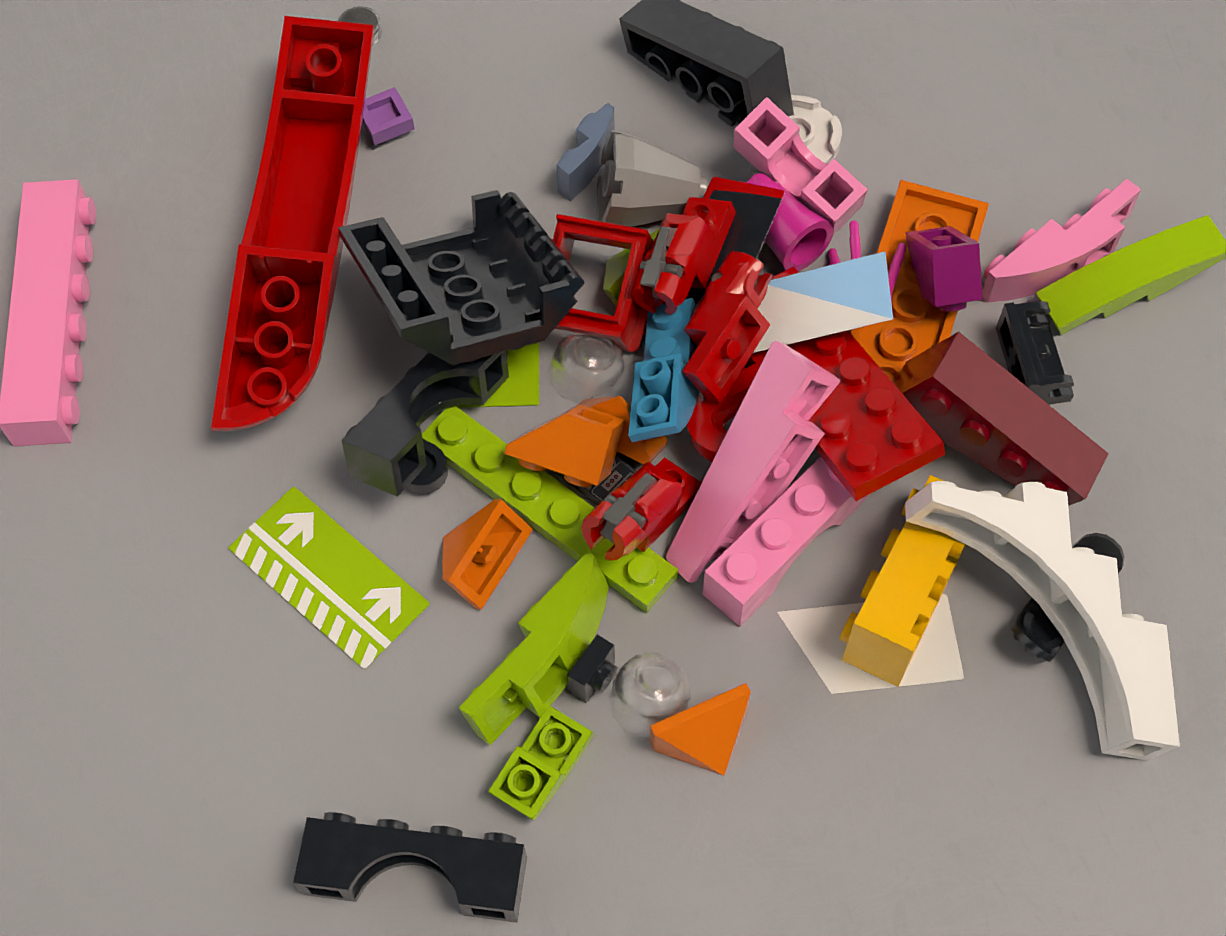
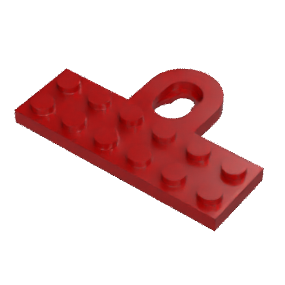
[687,266,945,501]

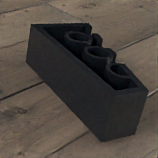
[619,0,794,127]

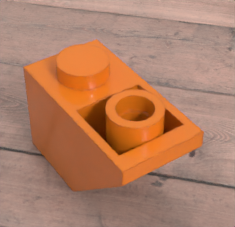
[504,404,626,487]

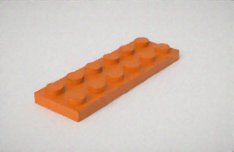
[851,180,989,383]

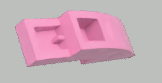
[982,179,1141,303]

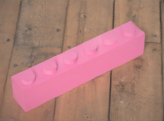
[0,179,96,446]

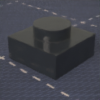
[567,634,618,703]

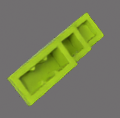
[1036,215,1226,335]

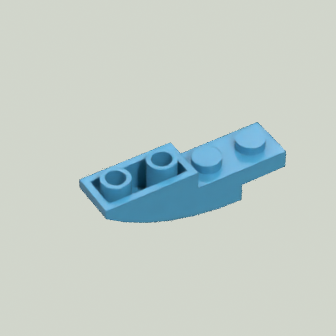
[628,298,699,442]

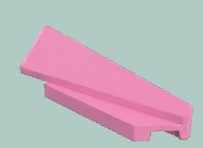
[666,341,840,583]

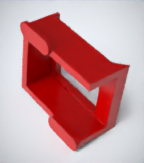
[552,214,654,353]

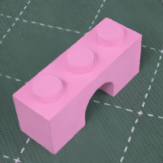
[733,97,868,235]

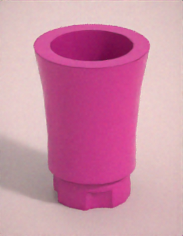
[745,173,834,271]

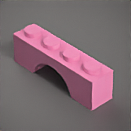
[702,457,870,627]

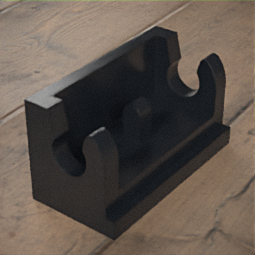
[996,301,1074,405]

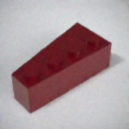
[894,331,1109,506]

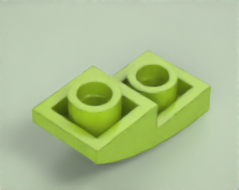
[488,706,595,821]

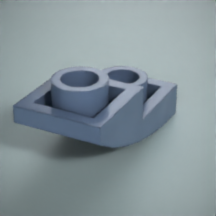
[556,103,615,202]

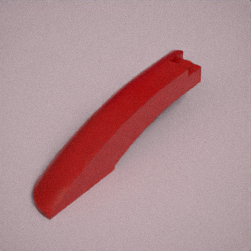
[211,16,374,431]

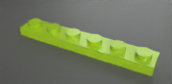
[422,406,678,613]

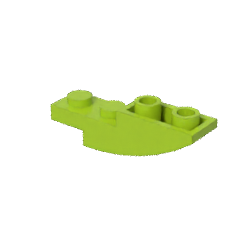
[458,551,609,746]

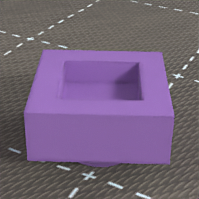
[362,87,415,145]

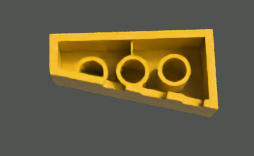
[839,475,966,687]

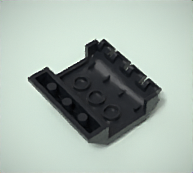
[338,190,584,365]

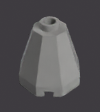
[597,130,707,227]

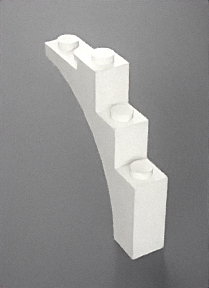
[905,481,1180,761]

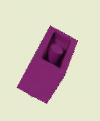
[906,226,982,311]

